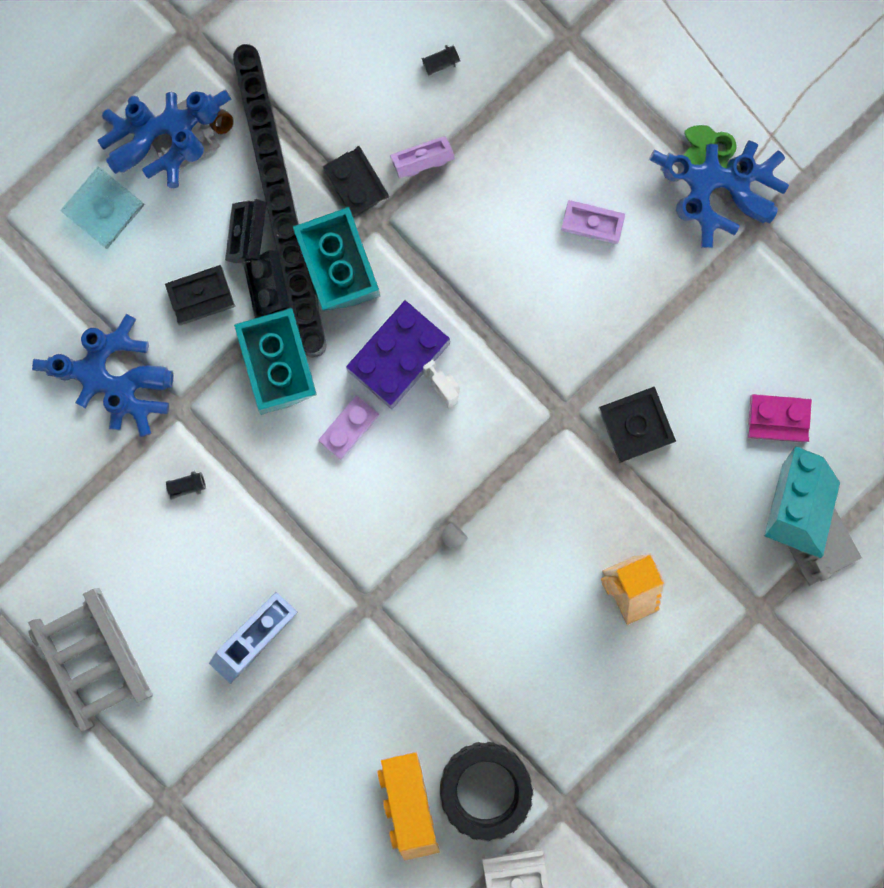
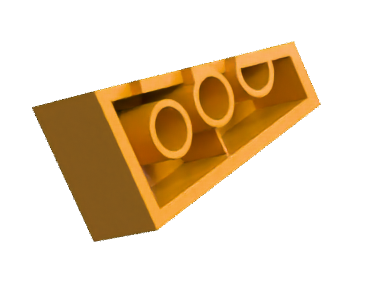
[601,554,664,625]

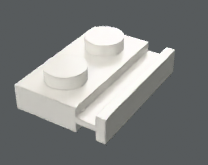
[423,360,460,409]
[482,849,549,888]

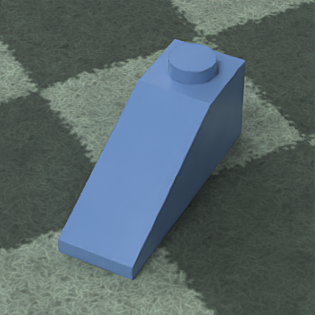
[209,592,298,684]

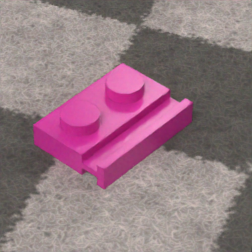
[748,394,812,443]

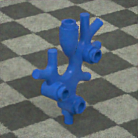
[97,89,232,188]
[649,140,789,248]
[32,314,174,437]

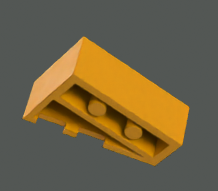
[377,752,440,861]

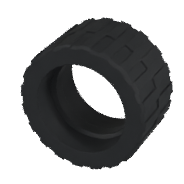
[440,742,533,841]

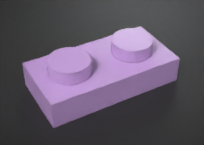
[390,136,455,178]
[561,200,626,244]
[318,395,379,460]

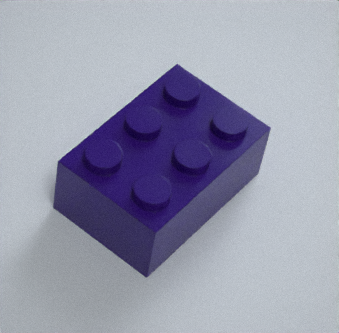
[346,300,450,409]

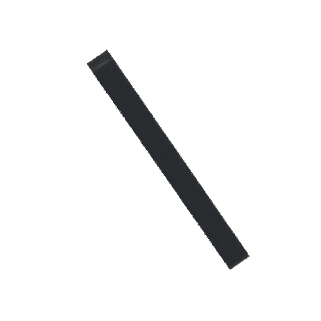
[233,44,326,357]

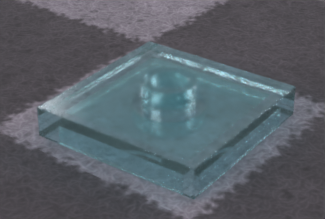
[60,166,145,249]

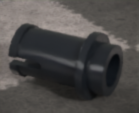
[421,45,460,76]
[166,471,206,500]

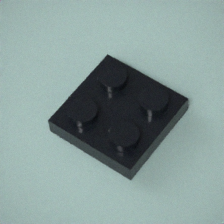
[598,386,676,463]

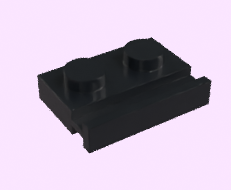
[323,146,389,218]
[225,199,267,263]
[243,250,290,318]
[165,265,236,326]

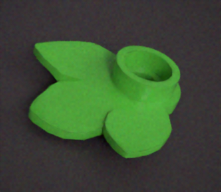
[684,125,737,168]

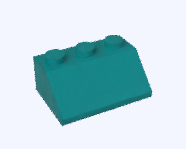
[293,207,381,311]
[234,308,317,415]
[764,446,840,558]

